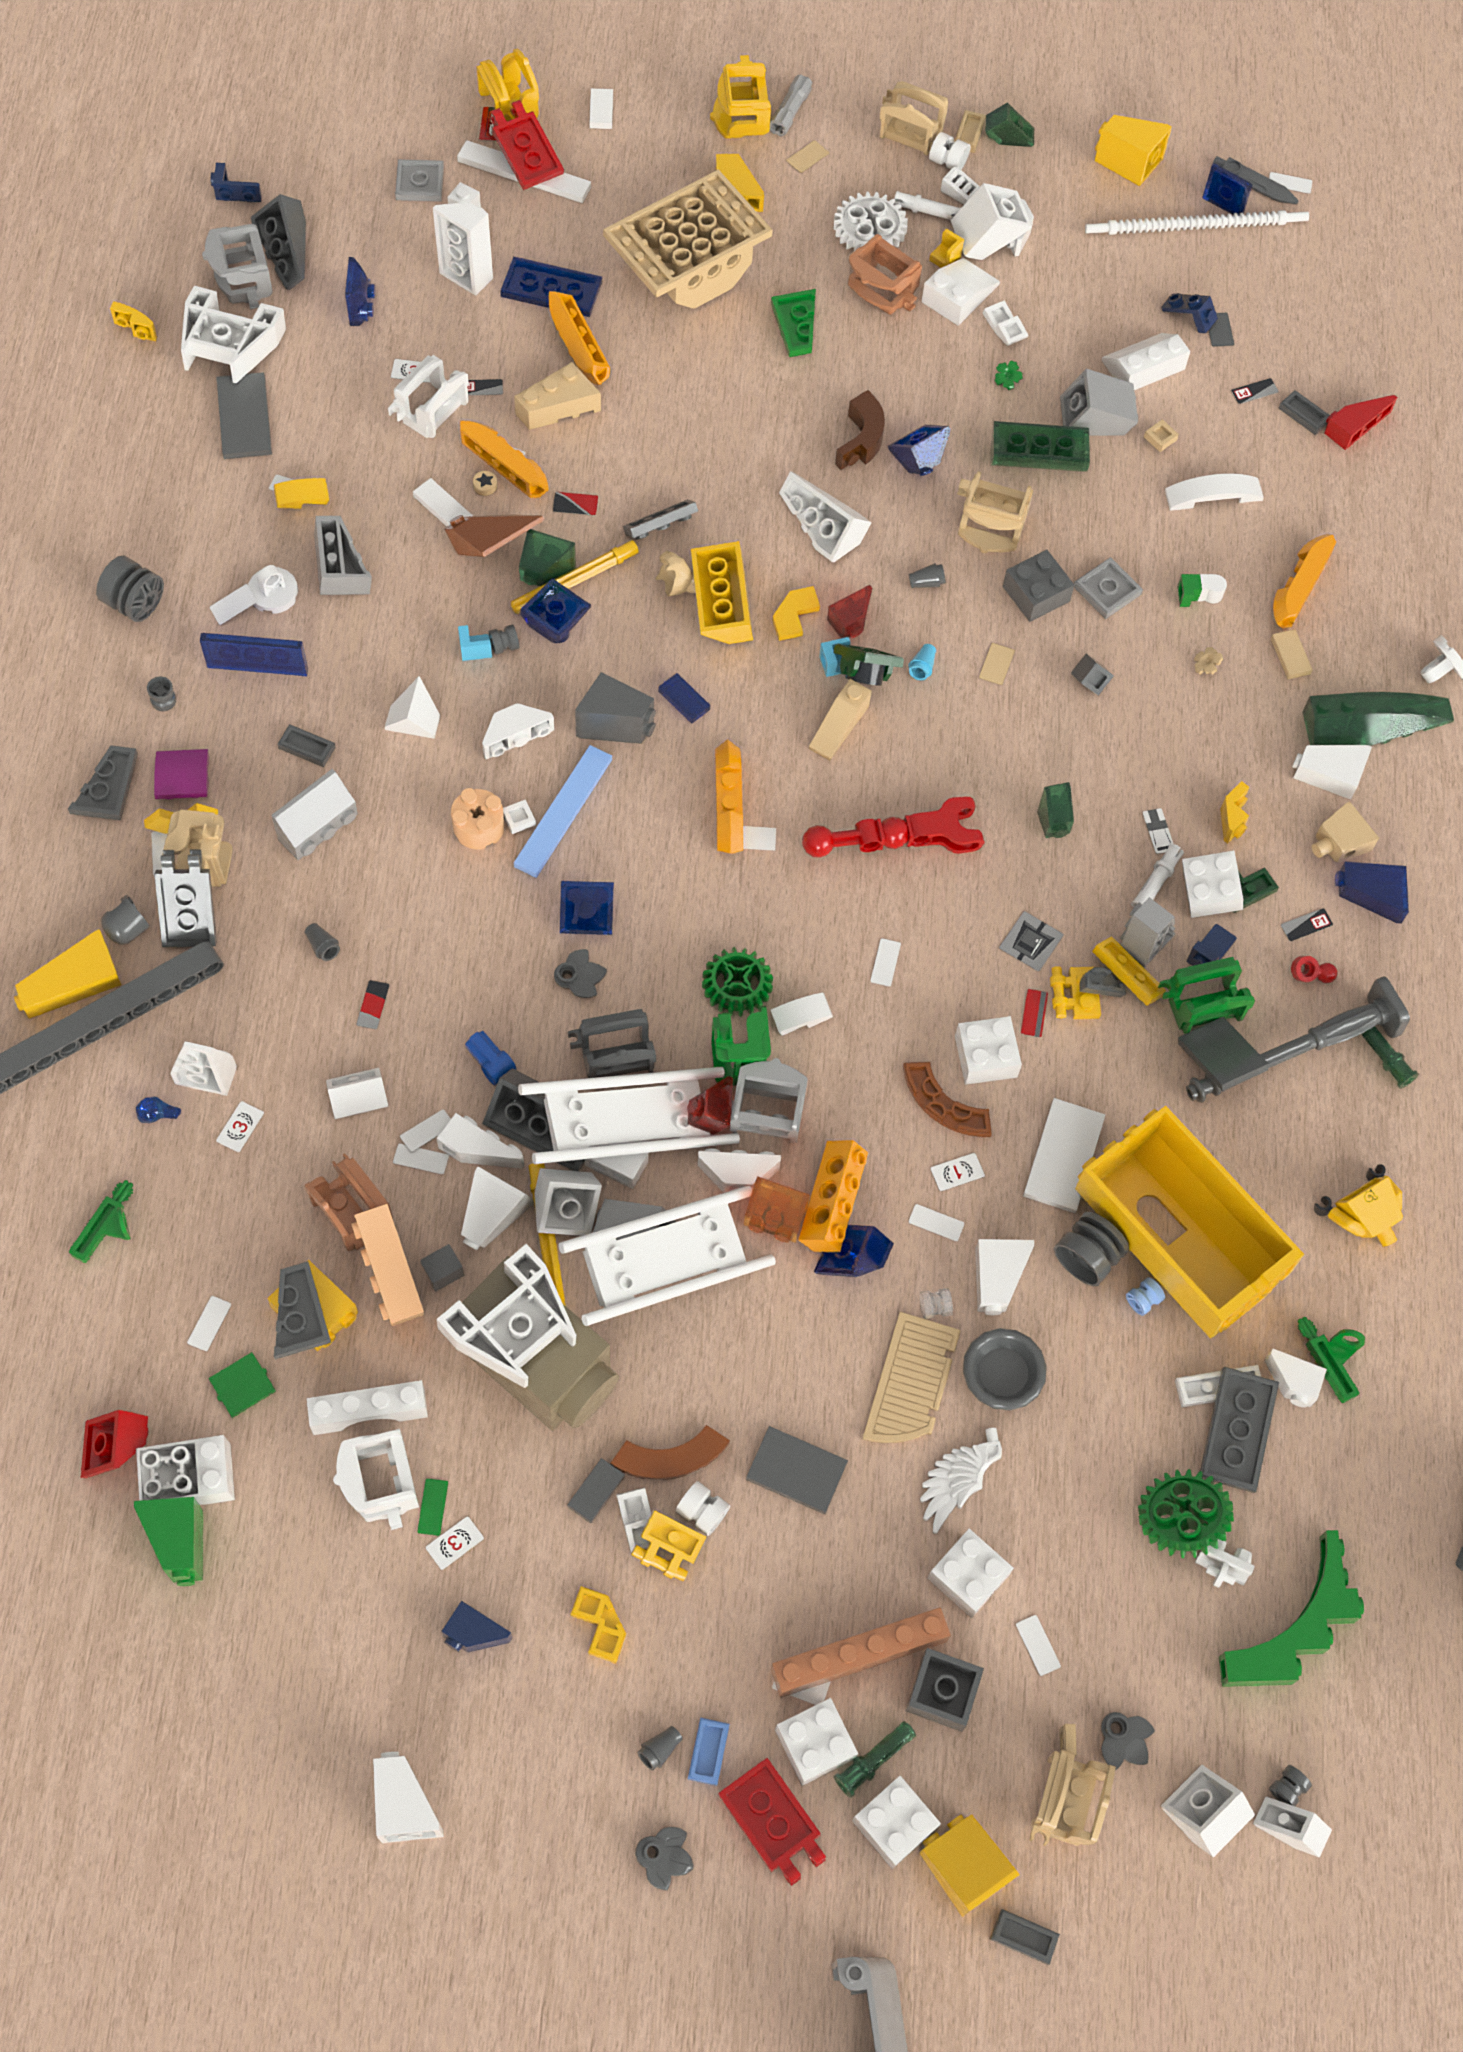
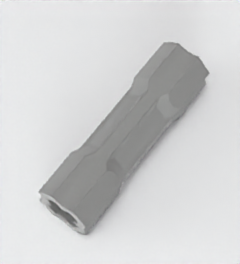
[770,74,813,136]

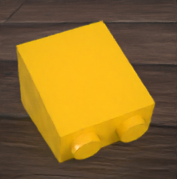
[1095,115,1172,186]
[919,1814,1020,1917]

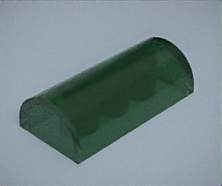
[990,421,1090,472]

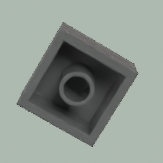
[1003,550,1075,622]
[906,1648,984,1732]

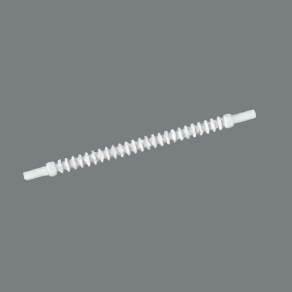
[1085,210,1309,235]

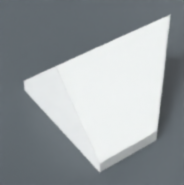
[385,676,440,739]

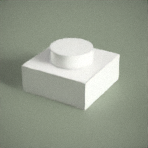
[503,800,536,834]

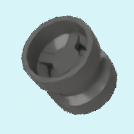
[488,624,520,655]
[147,676,176,711]
[1269,1765,1312,1806]

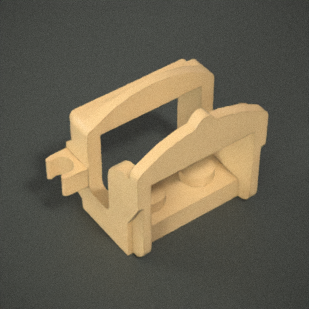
[880,81,948,155]
[957,471,1033,553]
[162,809,233,887]
[1029,1750,1116,1846]

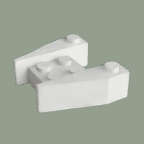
[181,286,286,383]
[437,1244,576,1388]

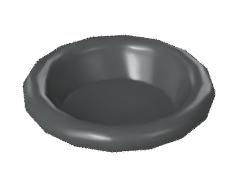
[963,1328,1047,1411]

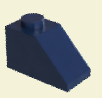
[441,1601,512,1653]

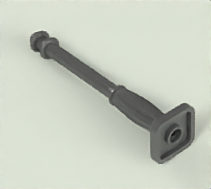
[1186,976,1410,1103]

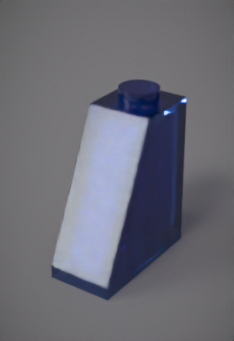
[1335,862,1409,924]

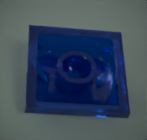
[345,257,376,326]
[520,578,591,643]
[560,881,614,935]

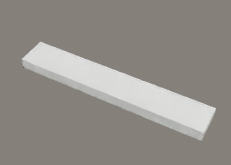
[457,140,591,203]

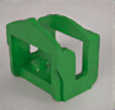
[1158,957,1255,1034]
[711,1006,771,1086]

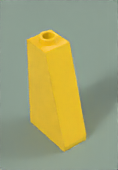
[14,929,122,1019]

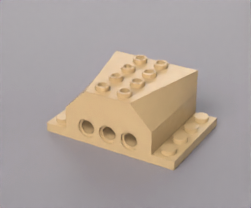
[603,169,772,309]

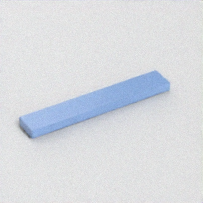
[514,745,612,878]

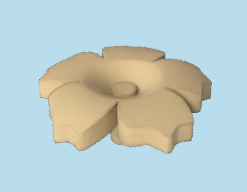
[1194,647,1224,675]

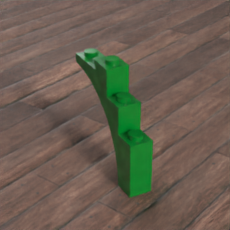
[1219,1530,1364,1687]

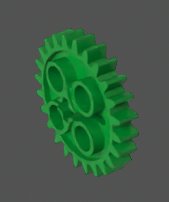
[1138,1469,1234,1558]

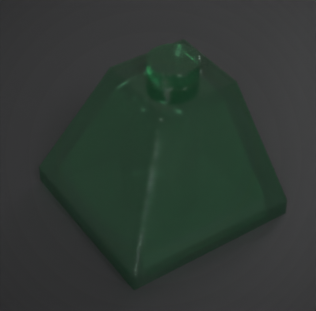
[519,529,576,586]

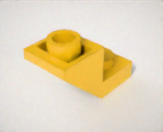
[1220,781,1249,844]

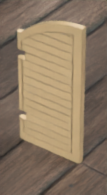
[862,1312,961,1443]

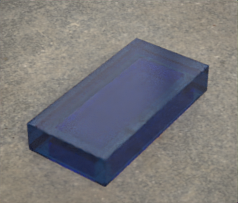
[658,673,711,724]

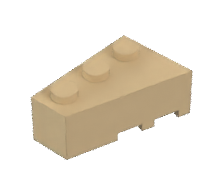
[514,362,601,430]

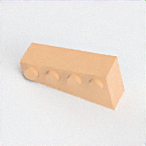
[351,1204,424,1327]

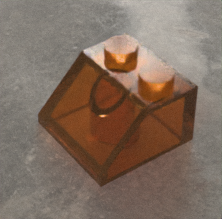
[744,1176,810,1243]

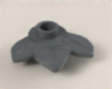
[554,949,607,998]
[1101,1712,1155,1770]
[635,1827,694,1890]

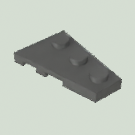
[68,745,138,820]
[274,1261,331,1360]

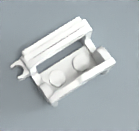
[388,355,469,438]
[333,1429,419,1530]

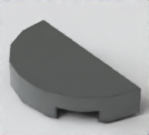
[1079,967,1126,998]

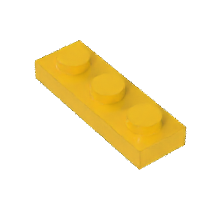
[1092,936,1167,1006]

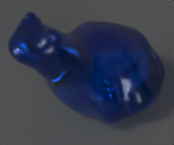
[136,1096,181,1123]

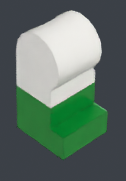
[1177,574,1227,607]

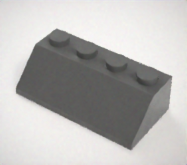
[482,1068,585,1171]

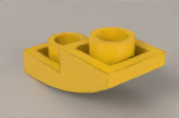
[110,301,157,341]
[273,478,329,509]

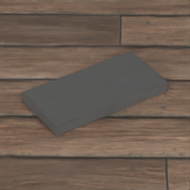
[216,372,272,459]
[1200,1367,1279,1493]

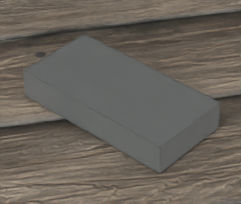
[1279,390,1330,435]
[277,724,336,767]
[567,1458,625,1523]
[990,1909,1060,1965]

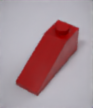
[1324,395,1398,450]

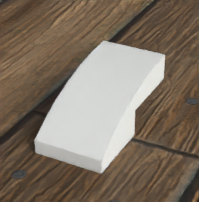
[983,300,1028,346]
[771,993,833,1036]
[616,1487,660,1552]

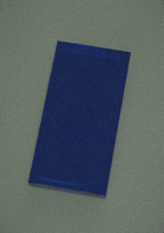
[500,256,602,317]
[199,633,308,676]

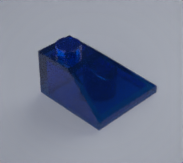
[1202,163,1253,216]
[888,424,951,476]
[814,1225,894,1277]

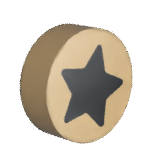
[473,471,497,496]

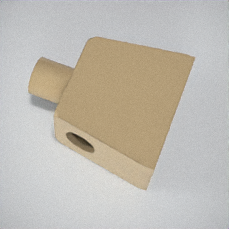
[1312,801,1379,863]

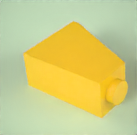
[715,154,764,212]

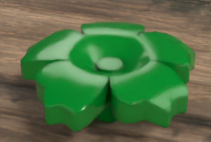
[994,360,1023,390]

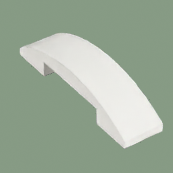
[1165,474,1264,511]

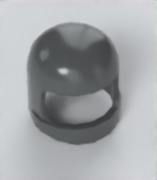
[101,895,150,945]

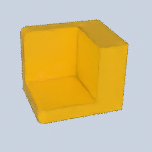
[929,229,964,268]

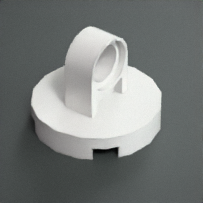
[248,565,298,614]
[1420,635,1463,683]

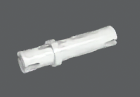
[894,191,961,220]
[1131,844,1184,907]

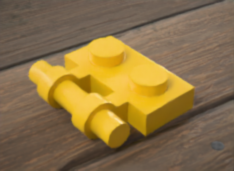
[1050,966,1101,1019]
[631,1510,706,1581]

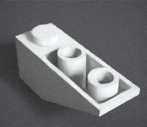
[436,1113,524,1169]

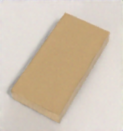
[955,110,986,153]
[1271,629,1312,680]

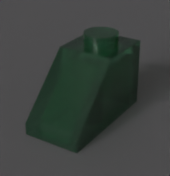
[985,102,1034,147]
[1037,782,1074,838]

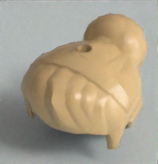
[655,551,696,597]

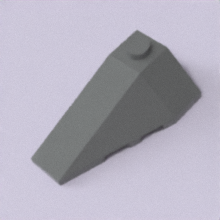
[251,194,306,290]

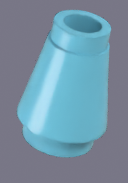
[908,644,936,680]

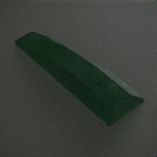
[1303,692,1454,746]

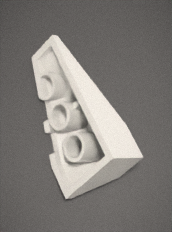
[779,471,871,562]
[170,1041,237,1096]

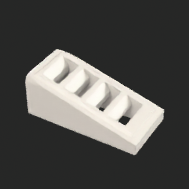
[941,166,980,205]

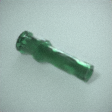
[1361,1026,1419,1089]
[834,1721,916,1798]

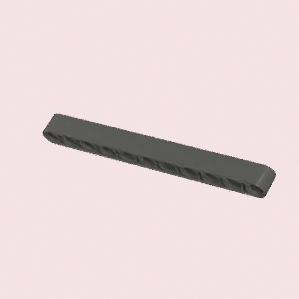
[0,941,224,1094]

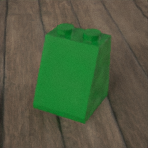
[134,1497,203,1586]

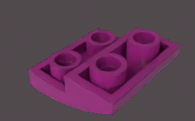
[154,749,209,800]

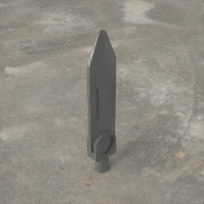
[1213,156,1299,204]

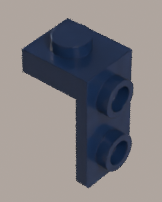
[210,162,262,202]
[1161,293,1218,333]
[1186,924,1237,966]

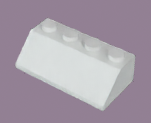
[433,202,493,296]

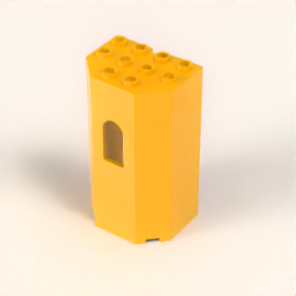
[1075,1105,1304,1339]

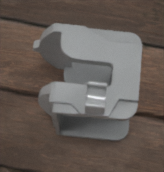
[202,224,272,309]
[721,1058,808,1144]

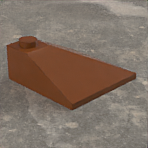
[444,514,545,557]

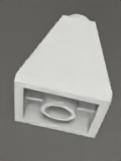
[461,1167,534,1250]

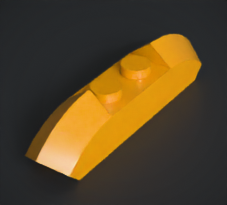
[549,291,610,385]
[460,420,549,498]
[1273,534,1336,629]
[715,739,743,854]

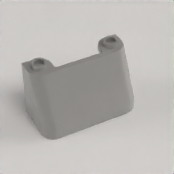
[831,1957,908,2052]

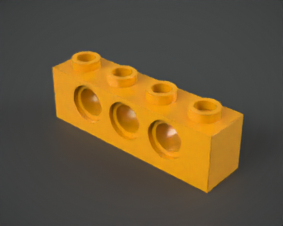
[798,1140,868,1252]

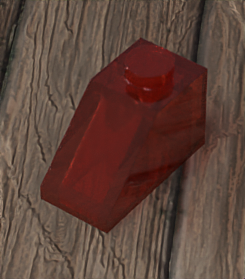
[827,585,873,638]
[687,1076,733,1135]

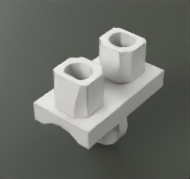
[1195,1539,1255,1588]

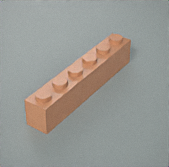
[771,1607,951,1698]

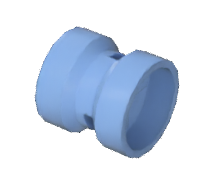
[1126,1277,1165,1316]

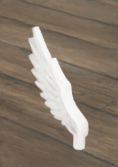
[920,1428,1002,1534]

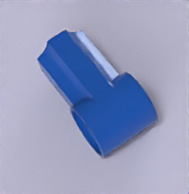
[465,1031,517,1085]

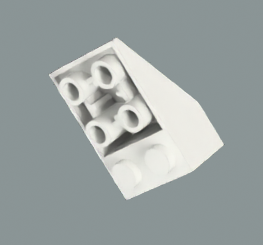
[136,1435,235,1505]

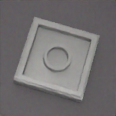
[395,159,444,202]
[1074,557,1143,619]

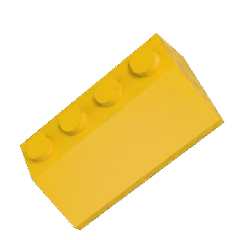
[691,541,753,644]

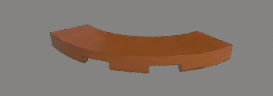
[903,1062,992,1137]
[610,1425,730,1480]

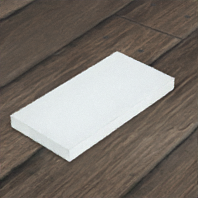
[1023,1098,1106,1213]

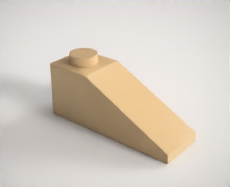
[809,679,872,761]

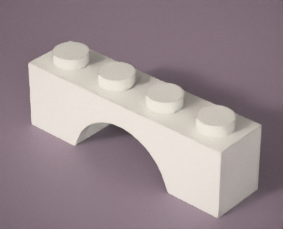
[307,1380,428,1435]

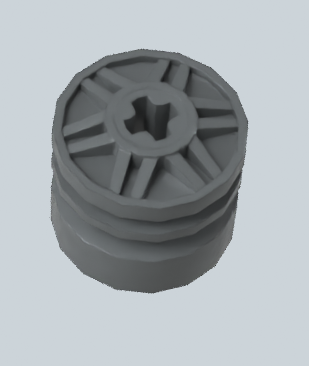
[96,555,164,622]
[1054,1212,1129,1286]

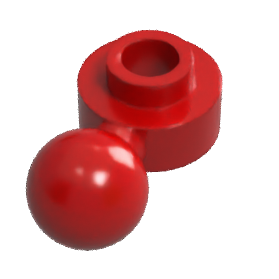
[1291,956,1338,983]

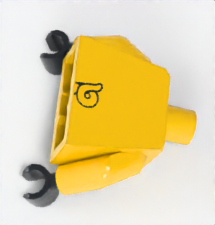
[1314,1164,1403,1247]

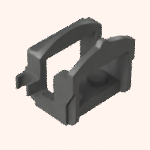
[568,1009,656,1078]

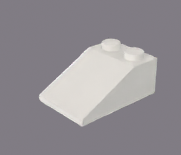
[922,258,1000,326]

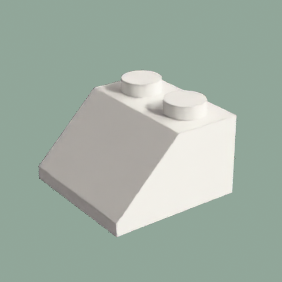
[534,1168,602,1236]
[1161,1765,1255,1857]

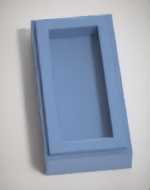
[688,1718,730,1786]

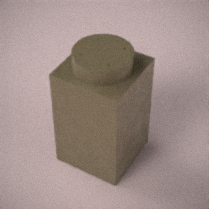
[462,1256,619,1431]

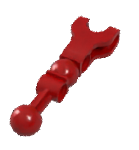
[802,796,985,858]

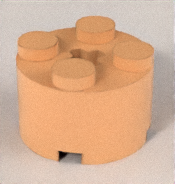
[451,788,505,849]

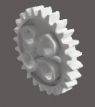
[833,191,908,251]

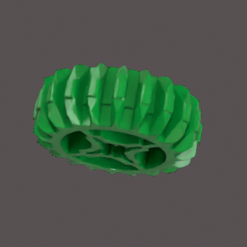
[702,947,773,1017]

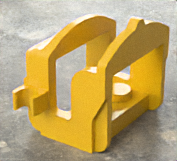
[476,48,539,121]
[710,55,771,139]

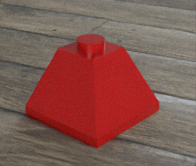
[80,1410,149,1478]

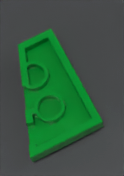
[771,289,816,357]

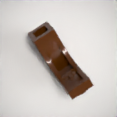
[835,390,885,470]

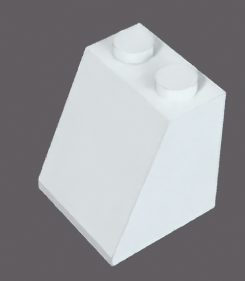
[951,183,1032,260]
[373,1752,444,1843]

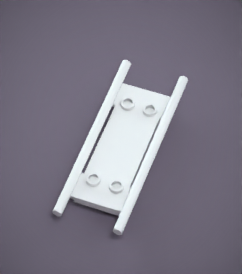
[518,1067,740,1164]
[559,1186,775,1326]

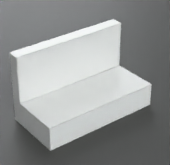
[326,1068,388,1119]

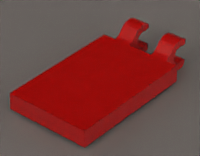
[490,100,564,190]
[718,1758,826,1886]

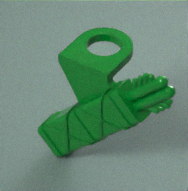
[69,1180,133,1263]
[1298,1317,1365,1403]

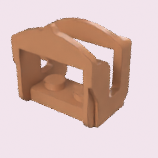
[848,234,922,315]
[304,1154,393,1251]

